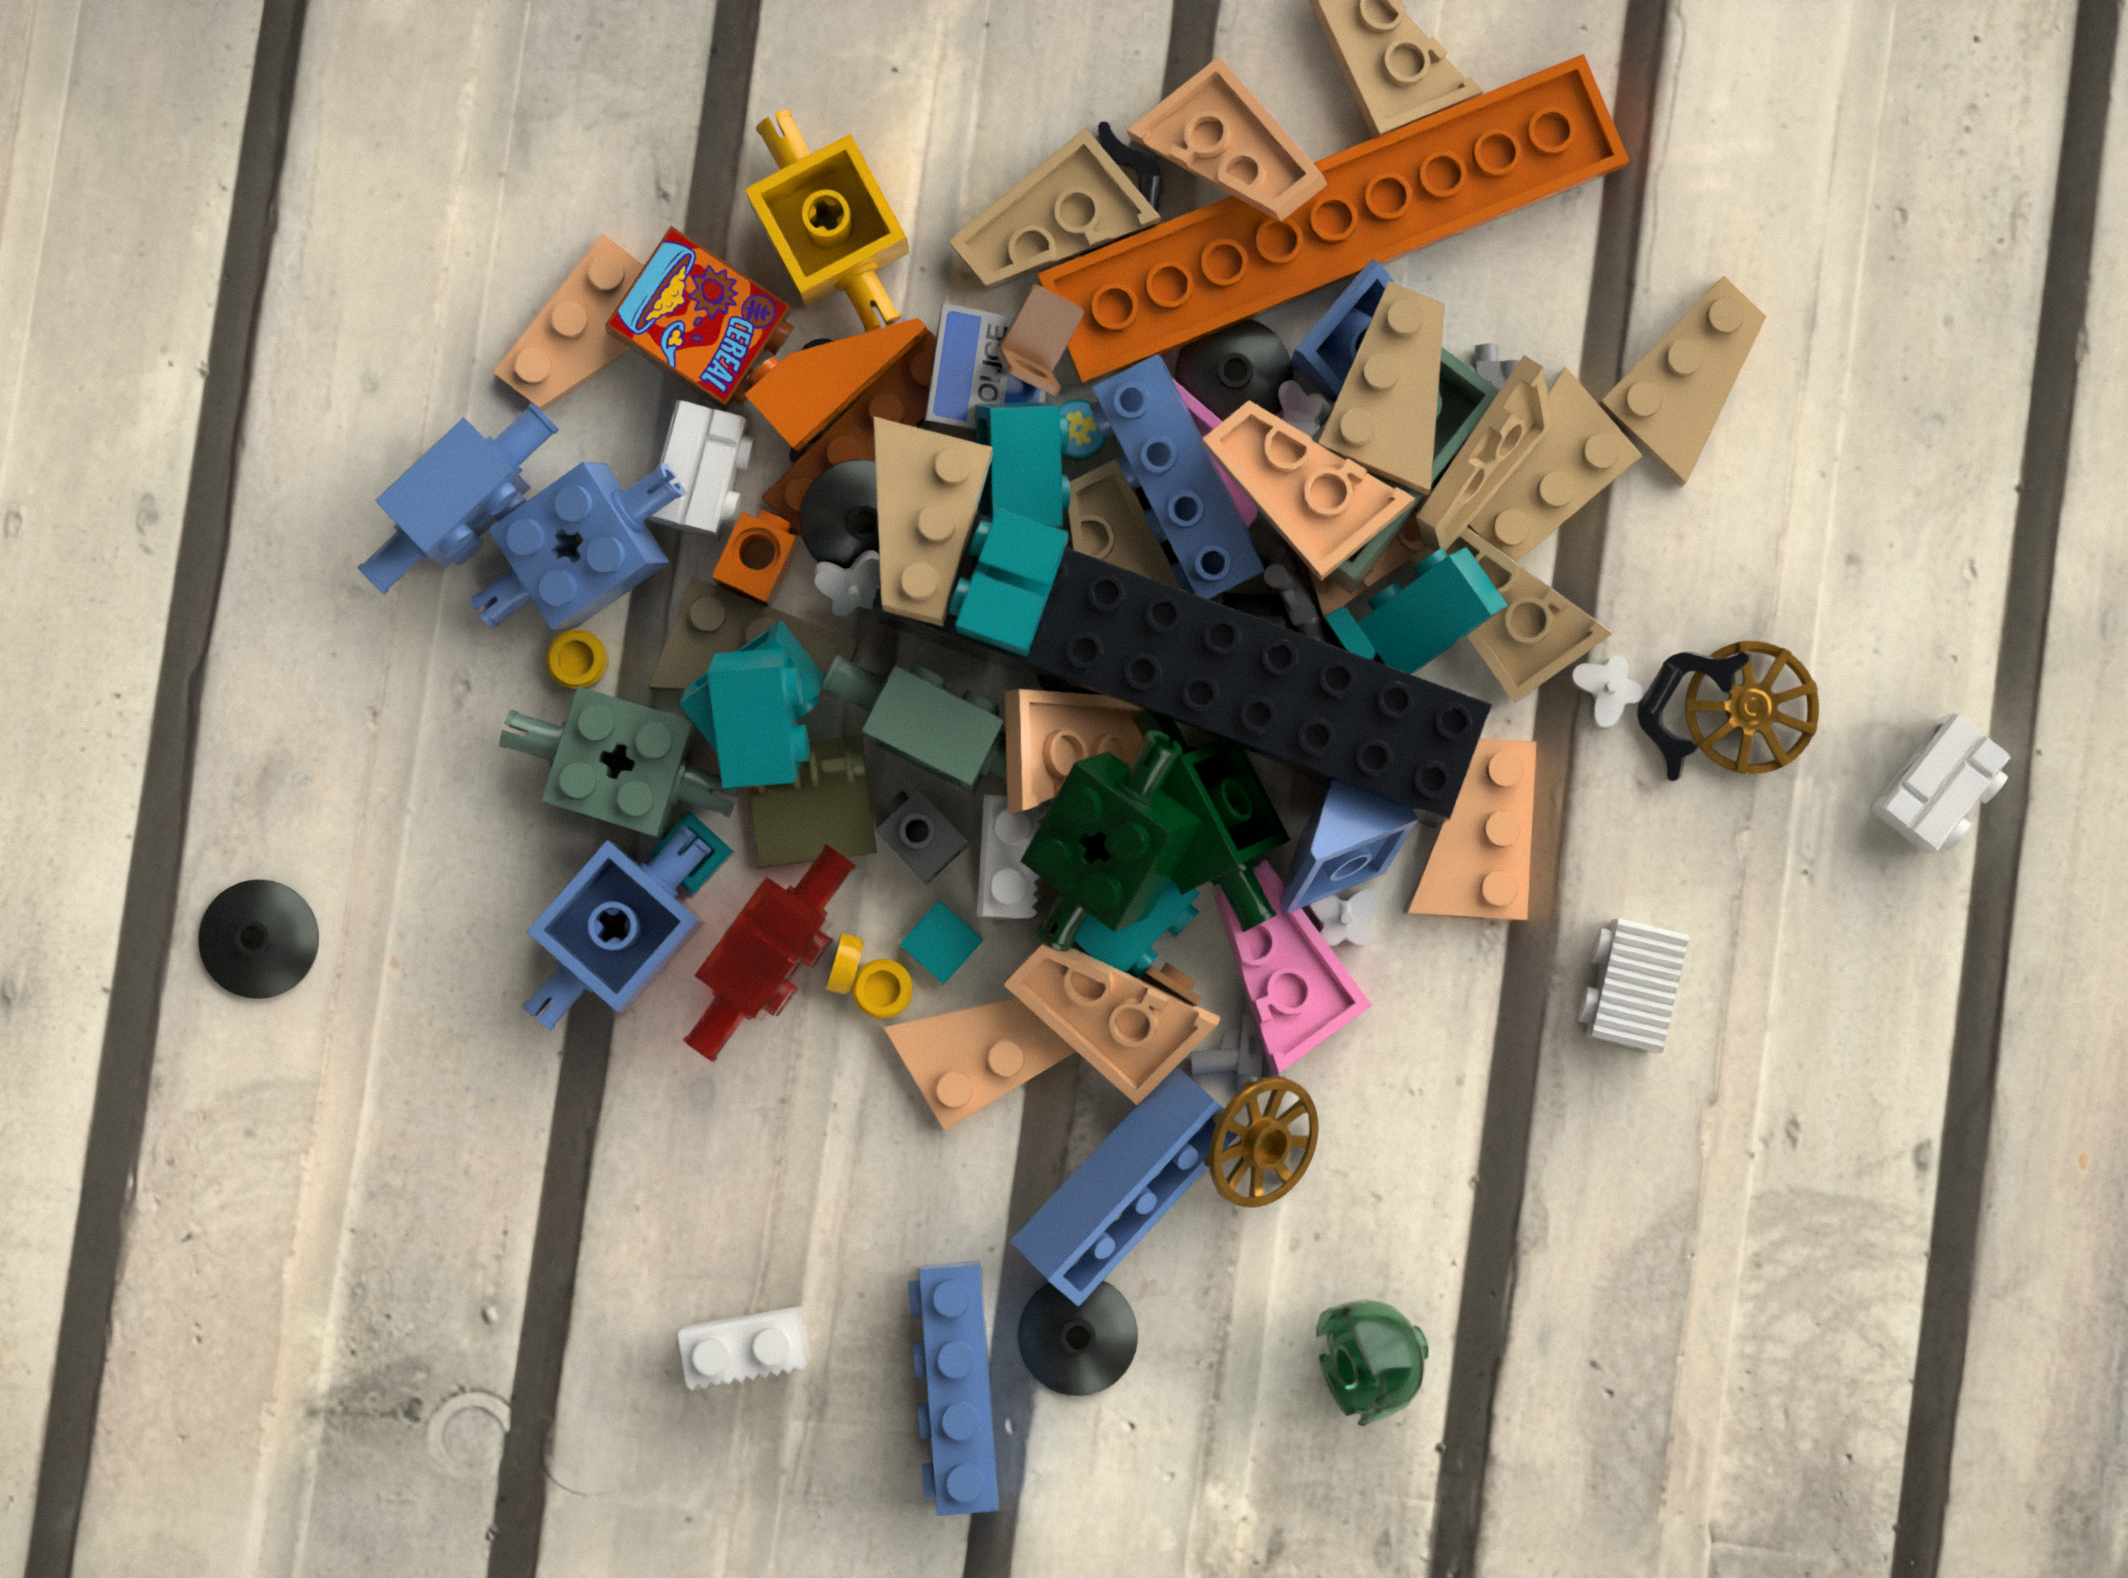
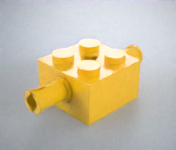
[745,109,910,332]

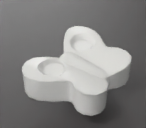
[1278,380,1332,438]
[813,550,881,617]
[1570,655,1643,729]
[1309,889,1380,947]

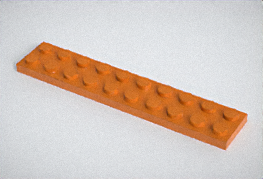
[1037,54,1630,387]

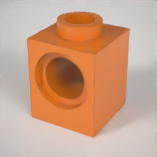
[711,510,800,607]

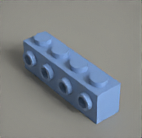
[1090,354,1267,600]
[1010,1066,1238,1307]
[908,1261,999,1516]

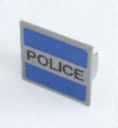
[924,303,1046,431]

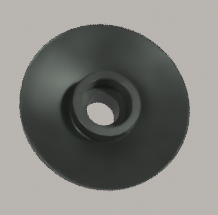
[1175,319,1293,422]
[799,459,880,569]
[198,879,319,999]
[1018,1280,1138,1396]

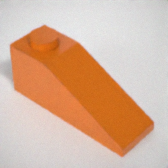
[744,318,929,452]

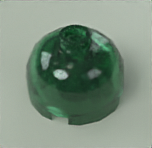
[1316,1299,1429,1426]

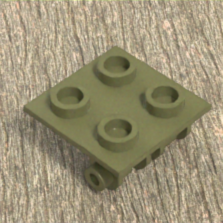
[746,735,877,868]

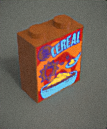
[605,226,794,412]

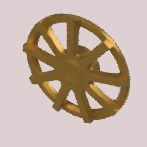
[1685,640,1819,774]
[1204,1075,1319,1208]

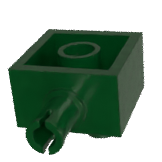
[1131,709,1291,932]
[1020,731,1203,952]

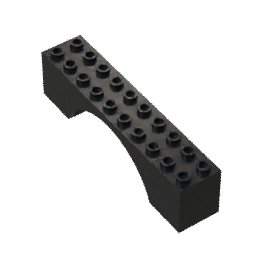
[872,514,1492,828]

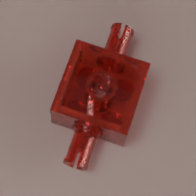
[683,844,856,1062]

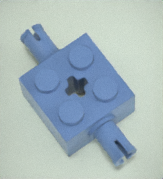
[357,402,559,595]
[471,462,684,630]
[522,824,712,1031]

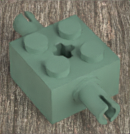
[821,654,1007,794]
[499,686,740,840]

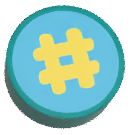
[1060,399,1108,461]

